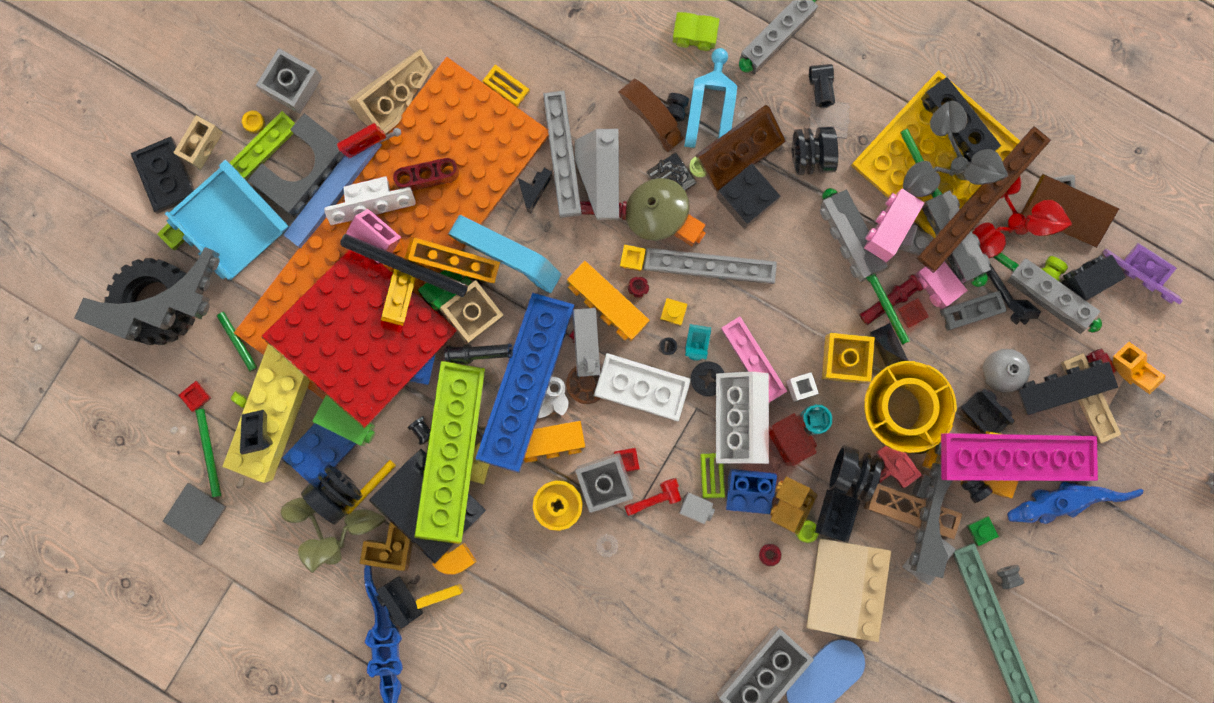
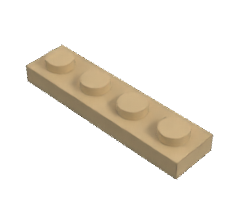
[1060,353,1121,444]

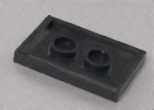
[130,136,195,214]

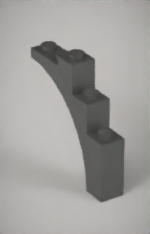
[74,247,220,341]

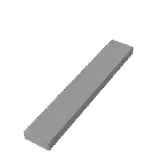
[543,91,581,218]
[644,248,777,284]

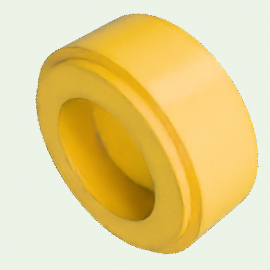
[242,110,265,134]

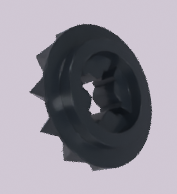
[691,361,725,397]

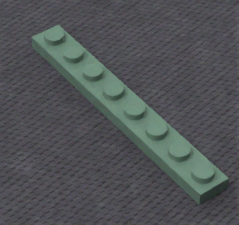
[953,543,1039,703]

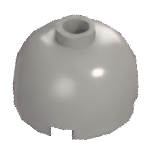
[983,349,1030,393]

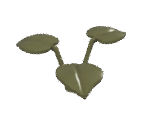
[281,497,386,573]

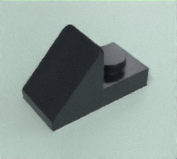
[518,167,553,214]
[240,409,273,455]

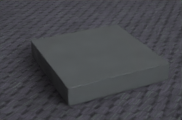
[162,483,227,545]

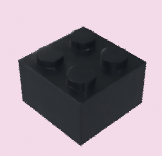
[716,163,781,229]
[1060,255,1126,301]

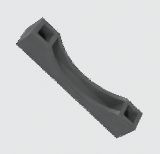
[909,442,954,578]

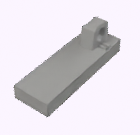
[572,308,600,377]

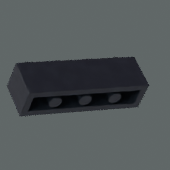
[1017,359,1119,415]

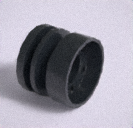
[791,126,839,175]
[829,445,882,502]
[301,464,363,525]

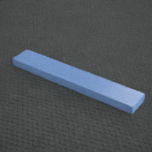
[284,142,381,248]

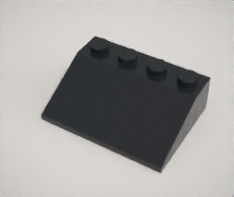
[369,449,486,564]

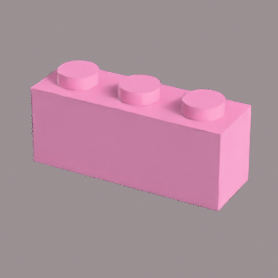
[864,189,924,262]

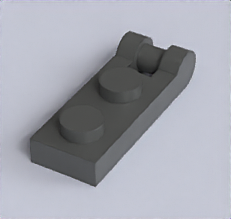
[939,291,1007,331]

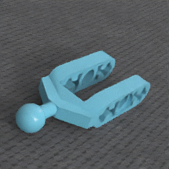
[684,48,737,148]

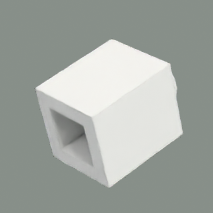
[786,372,819,402]

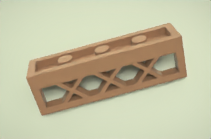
[864,484,962,539]

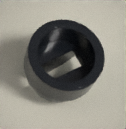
[658,337,677,355]

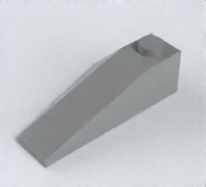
[575,129,619,220]

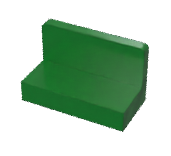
[418,270,472,310]

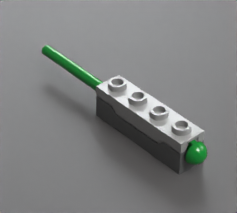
[739,0,818,75]
[900,129,991,287]
[820,188,910,345]
[971,231,1102,334]

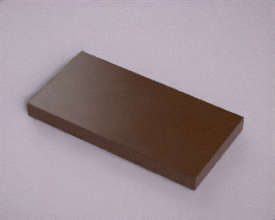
[695,105,786,191]
[1020,174,1119,248]

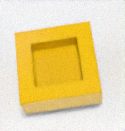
[620,244,646,271]
[660,298,688,326]

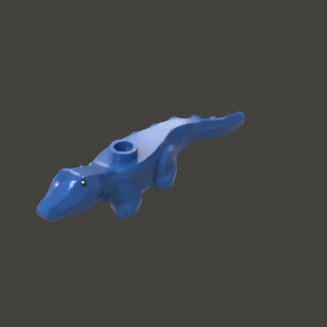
[1007,482,1144,524]
[364,565,403,703]

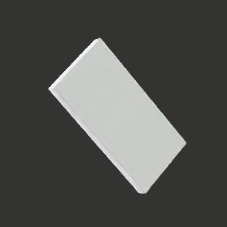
[593,353,691,422]

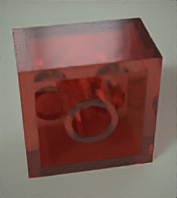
[769,413,817,466]

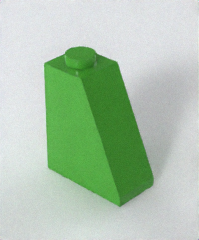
[312,395,375,446]

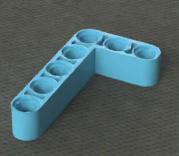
[448,215,562,293]

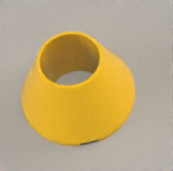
[864,361,957,453]

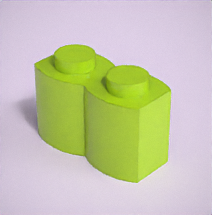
[672,12,720,51]

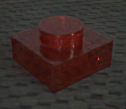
[897,298,929,328]

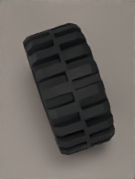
[104,258,195,345]

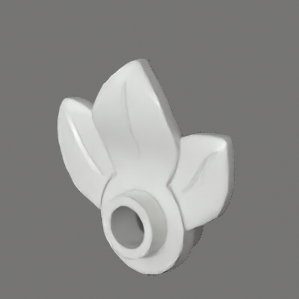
[538,377,568,418]

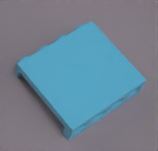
[164,160,290,280]

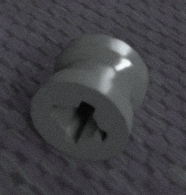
[996,565,1025,589]

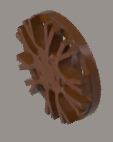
[566,366,601,404]

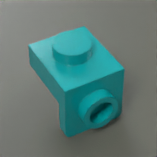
[685,324,711,361]

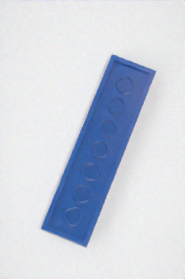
[475,292,575,473]

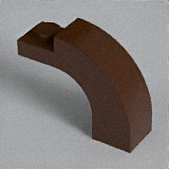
[618,78,684,152]

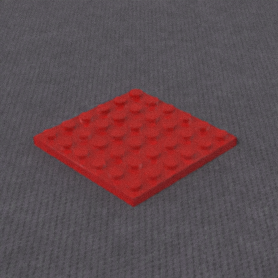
[262,250,457,429]

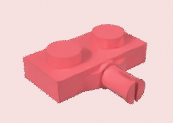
[876,445,922,488]

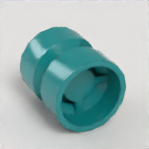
[798,405,832,435]

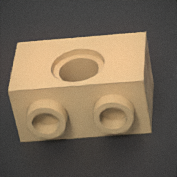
[174,115,223,170]

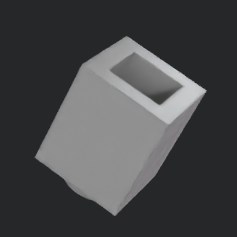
[678,492,715,524]

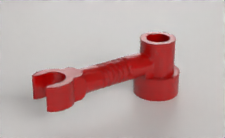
[624,478,682,516]

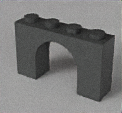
[248,113,345,217]

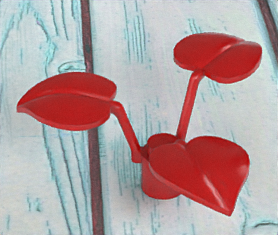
[972,176,1072,259]

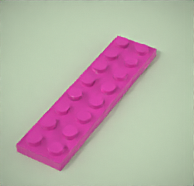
[941,433,1098,481]

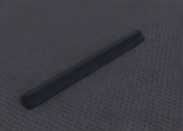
[340,234,468,297]

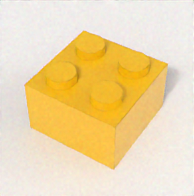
[822,333,875,384]

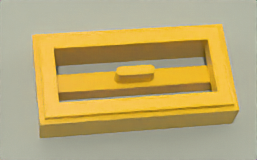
[482,65,530,108]
[416,584,464,609]

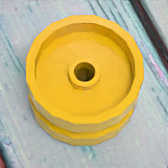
[533,480,583,531]

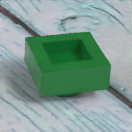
[966,516,999,546]

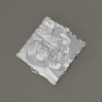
[646,152,697,191]

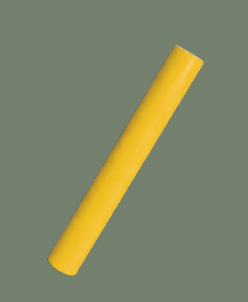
[344,460,396,514]

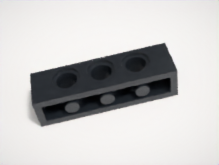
[921,77,1001,162]

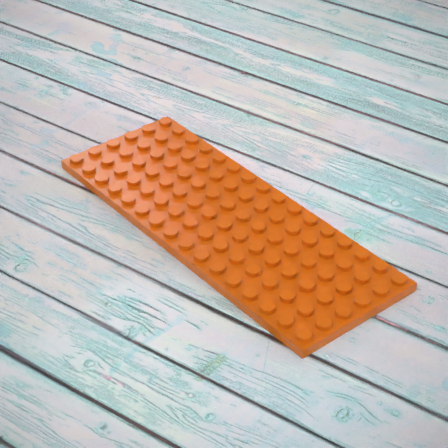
[234,57,549,400]

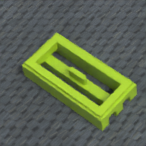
[700,453,725,498]

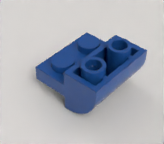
[725,469,777,514]

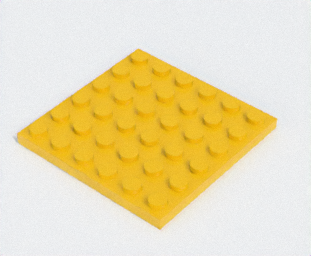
[851,70,1020,238]

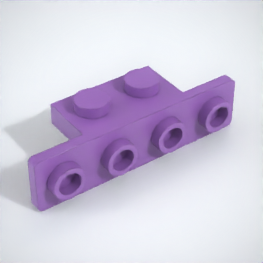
[1103,243,1183,304]

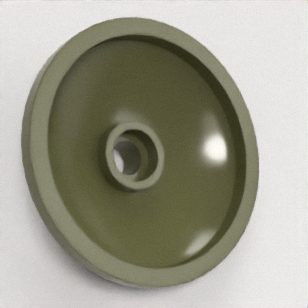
[626,178,690,241]

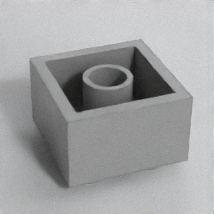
[256,48,322,114]
[575,452,634,513]

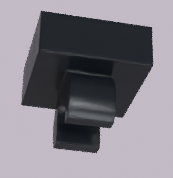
[1008,300,1042,325]

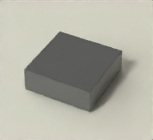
[911,475,932,499]

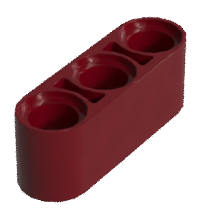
[393,158,459,191]

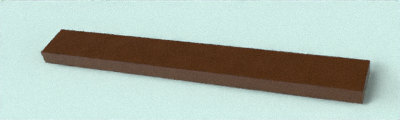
[916,126,1051,273]

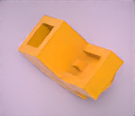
[1113,342,1165,395]
[432,543,477,574]

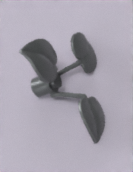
[903,101,1008,197]

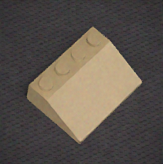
[806,538,891,642]

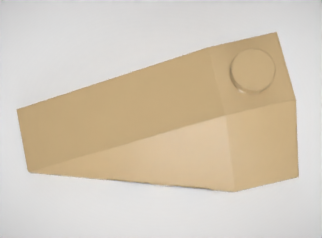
[347,49,433,134]

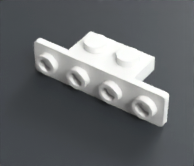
[324,177,416,225]

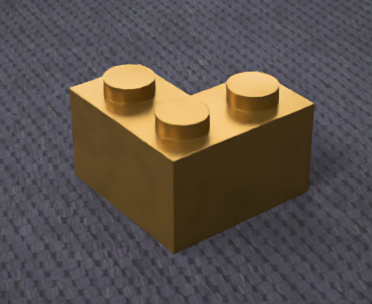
[770,476,818,535]
[359,522,413,571]

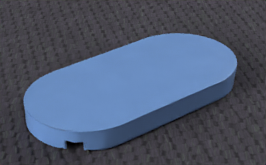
[786,639,865,703]

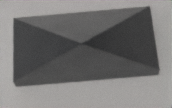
[870,323,909,367]

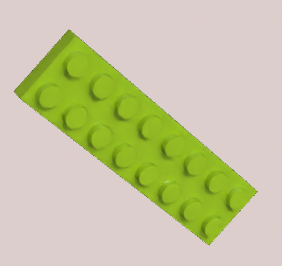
[414,361,485,544]

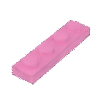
[721,317,787,402]

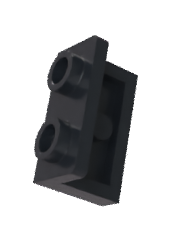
[959,389,1015,434]
[815,489,860,543]
[376,576,423,629]

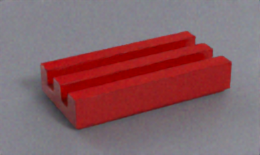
[337,123,386,158]

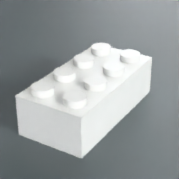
[716,372,769,464]

